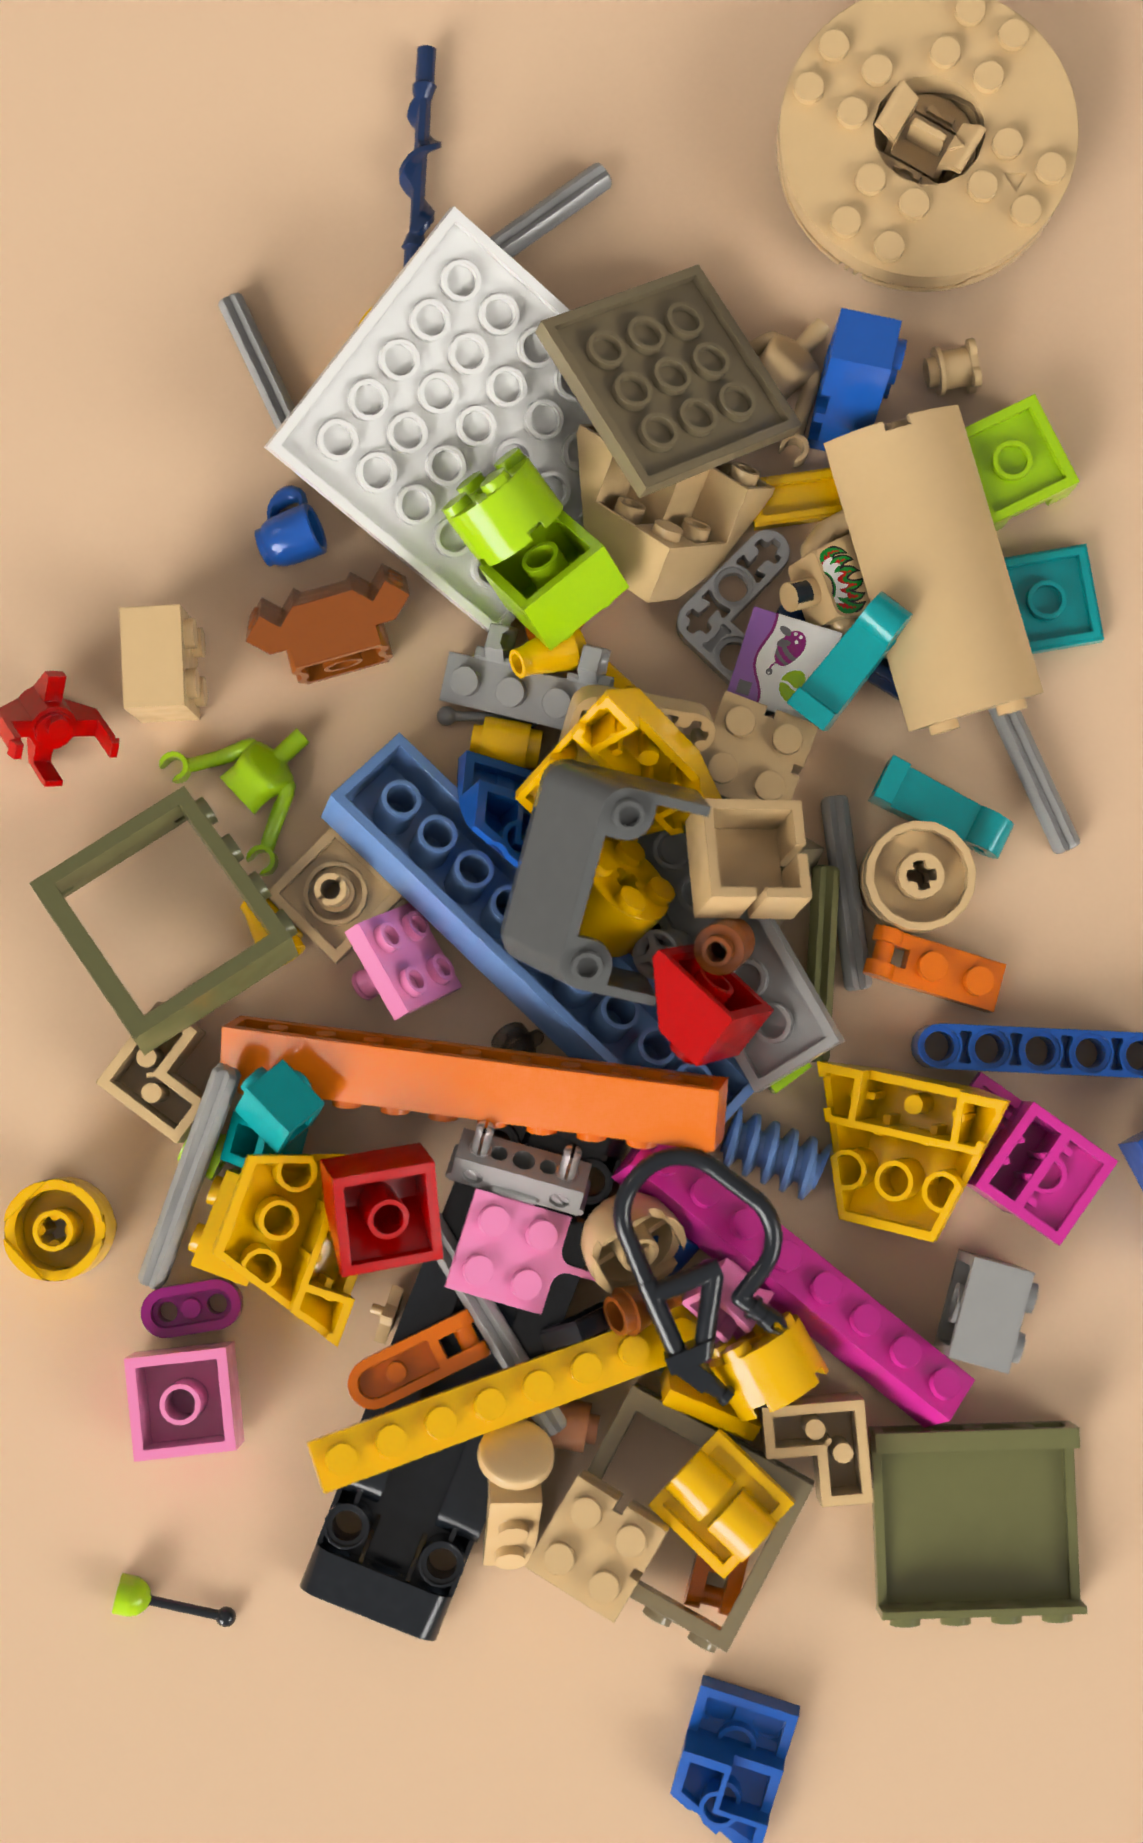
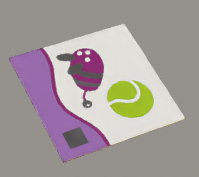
[727,606,842,722]

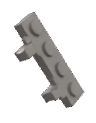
[439,623,614,730]

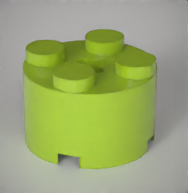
[442,447,563,566]

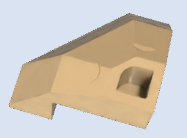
[576,424,775,603]

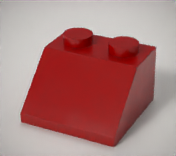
[652,944,774,1066]
[320,1142,444,1277]

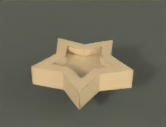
[370,1285,404,1344]

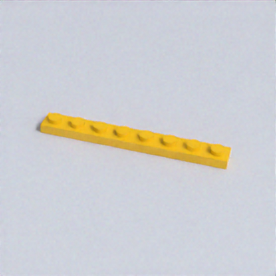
[306,1304,697,1494]

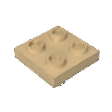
[269,828,404,964]

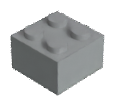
[933,1249,1039,1374]

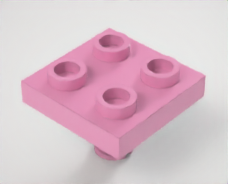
[345,903,462,1021]

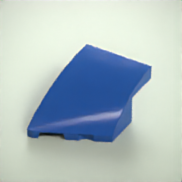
[457,750,533,868]
[670,1675,800,1843]

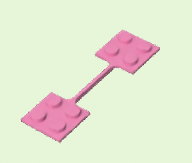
[445,1188,778,1364]

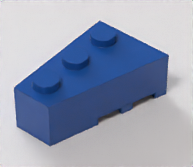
[807,308,907,451]

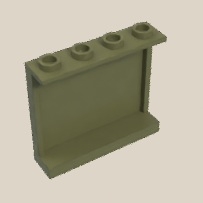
[869,1420,1087,1628]

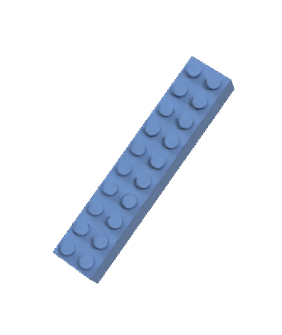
[321,732,754,1123]

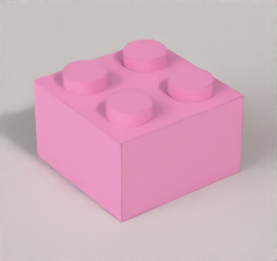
[124,1341,245,1462]

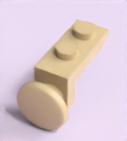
[477,1419,555,1570]

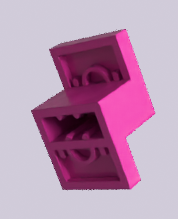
[967,1072,1118,1246]

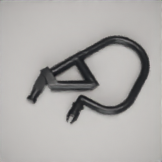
[613,1147,788,1406]

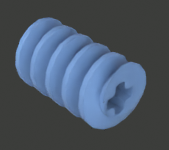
[720,1107,832,1200]

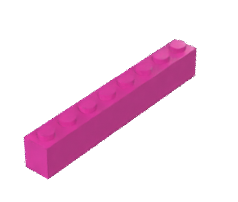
[611,1144,975,1428]

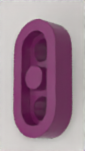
[141,1278,243,1338]

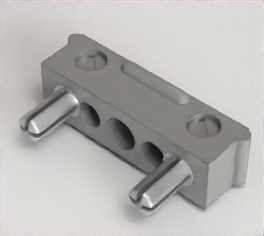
[445,1120,592,1216]

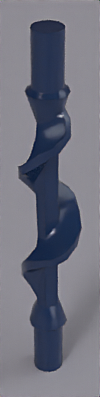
[399,45,442,268]

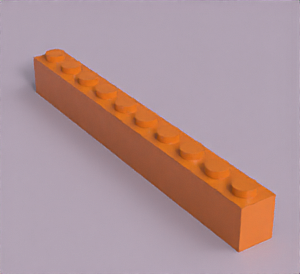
[220,1015,729,1154]

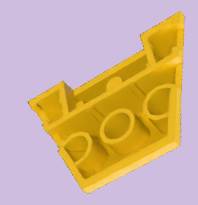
[515,688,722,842]
[817,1061,1011,1242]
[211,1154,358,1348]

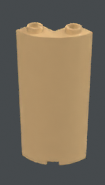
[823,405,1044,736]

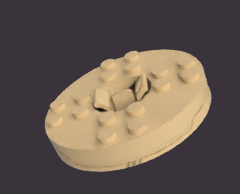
[776,0,1079,292]

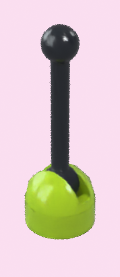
[112,1573,236,1627]

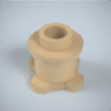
[923,338,982,396]

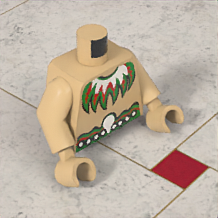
[779,510,870,638]

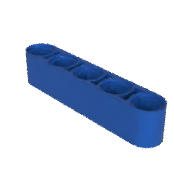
[911,1023,1143,1078]

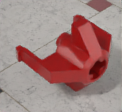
[0,671,120,787]

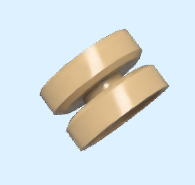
[858,820,976,935]

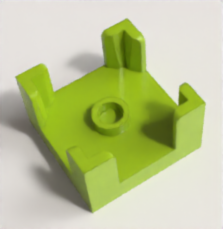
[965,394,1080,531]

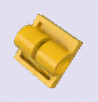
[648,1427,796,1579]

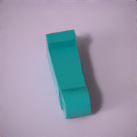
[786,591,913,731]
[868,755,1014,859]

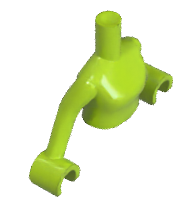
[159,728,310,876]

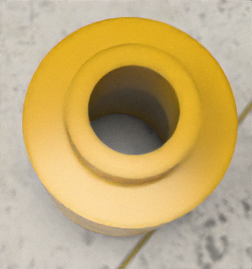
[469,716,543,769]

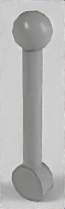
[437,706,538,728]

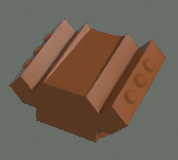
[245,563,410,685]

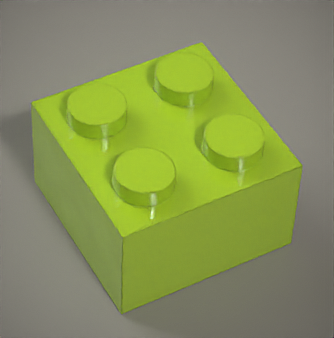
[479,510,629,651]

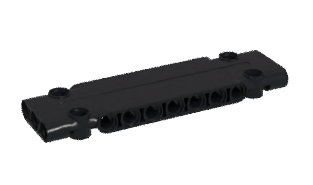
[300,1124,628,1641]

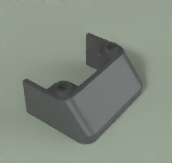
[500,759,711,1006]

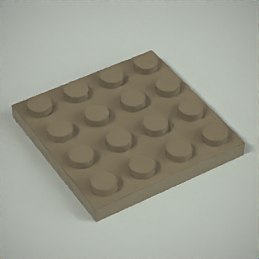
[535,264,802,498]

